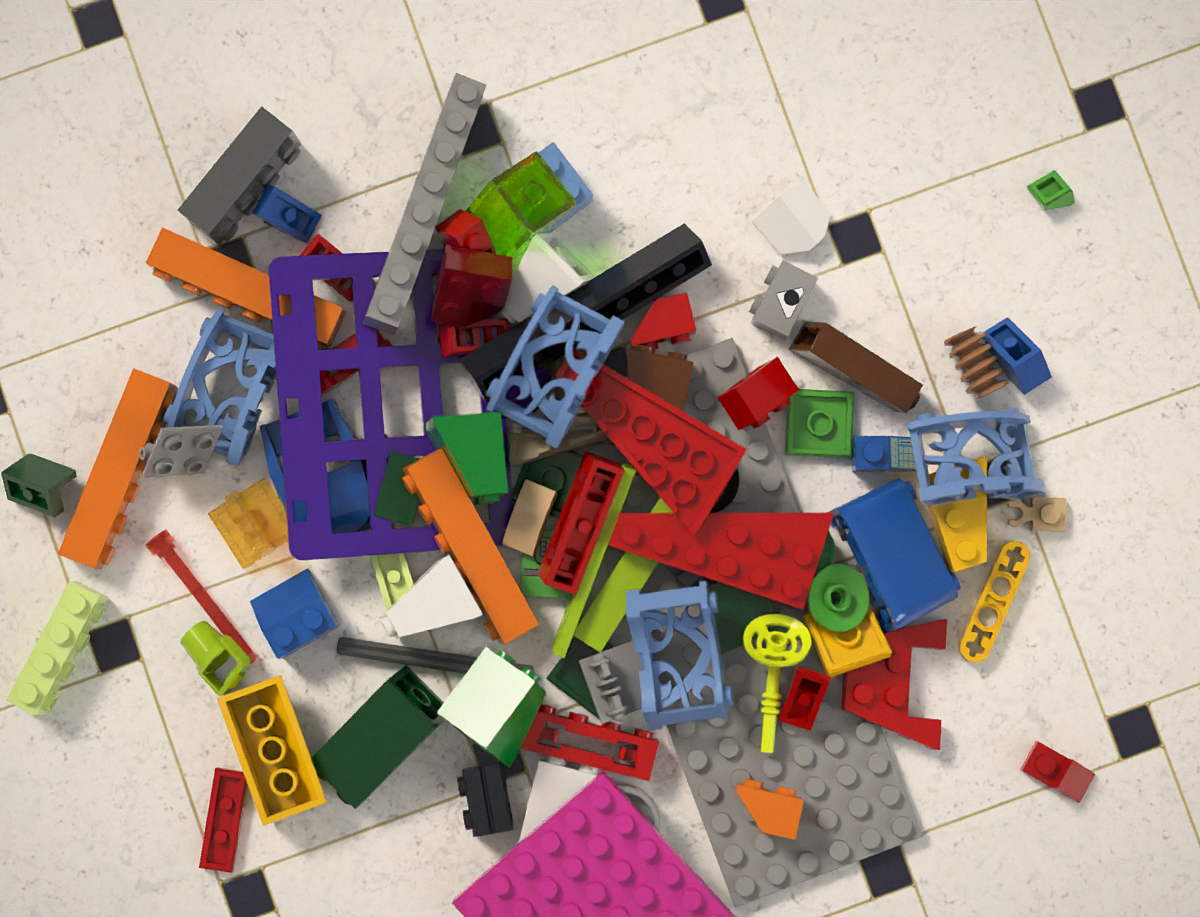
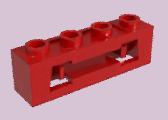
[537,451,625,595]
[520,704,659,781]

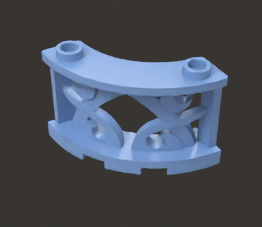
[486,285,625,449]
[163,309,276,466]
[907,408,1046,506]
[626,581,734,731]

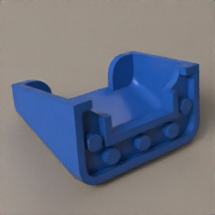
[827,478,961,633]

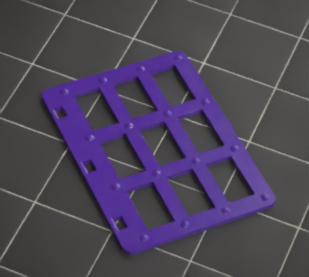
[268,249,514,561]

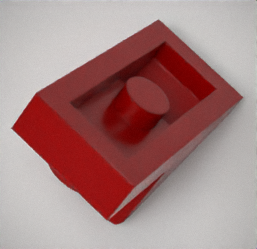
[779,666,831,731]
[1020,741,1095,803]

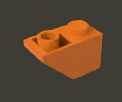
[734,778,804,840]

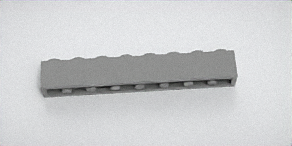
[362,73,487,335]

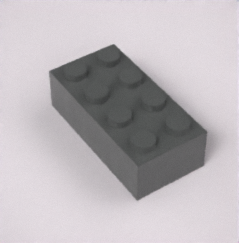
[178,106,301,246]

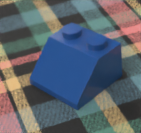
[250,568,341,659]

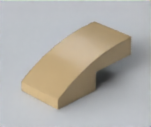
[502,480,558,557]

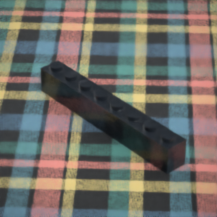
[459,223,712,403]

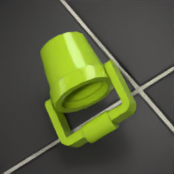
[180,621,250,696]

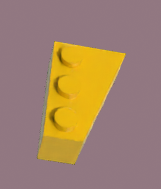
[927,456,987,572]

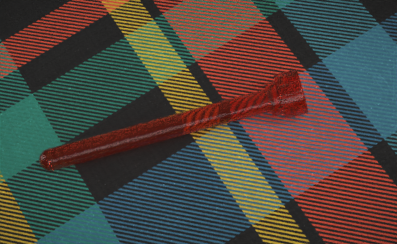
[145,529,256,664]

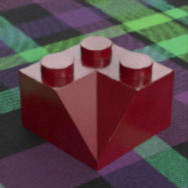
[431,244,512,327]

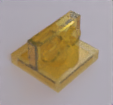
[208,478,288,569]

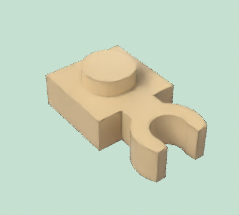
[1007,497,1066,532]

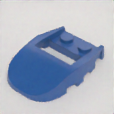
[260,398,370,534]

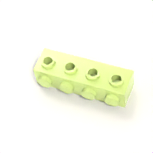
[6,581,107,716]

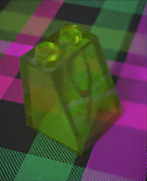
[466,151,577,261]

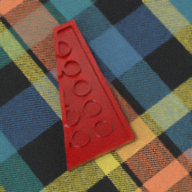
[555,347,747,537]
[609,513,834,610]

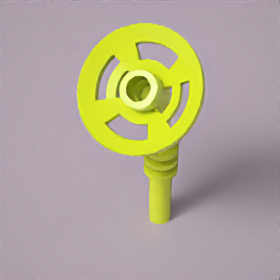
[743,614,811,753]

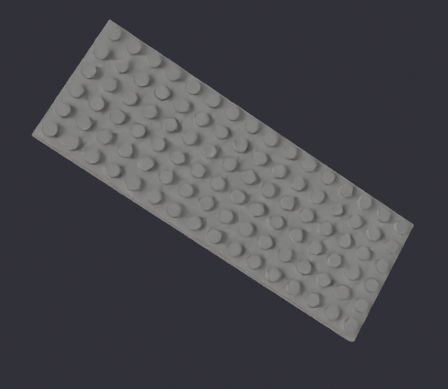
[572,337,923,908]

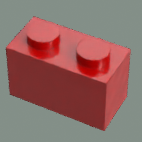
[717,357,799,431]

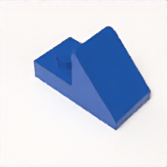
[253,184,322,244]

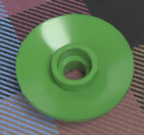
[808,564,869,632]

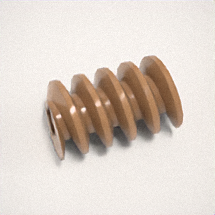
[944,326,1008,401]

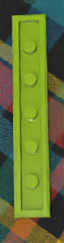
[552,463,636,658]
[573,498,673,652]

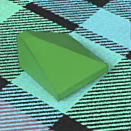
[1027,170,1075,210]

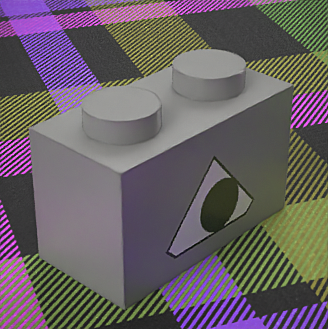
[749,260,818,341]

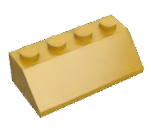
[217,675,327,826]

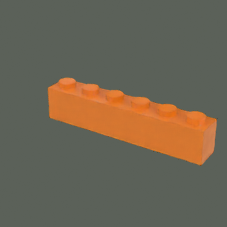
[146,227,346,349]
[58,368,177,570]
[402,448,539,645]

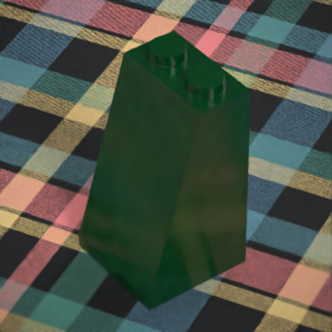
[312,665,445,809]

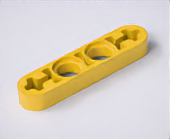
[958,541,1030,662]

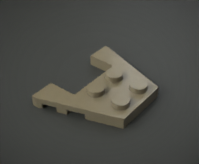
[509,356,616,466]

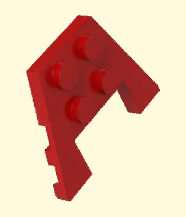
[841,619,947,750]

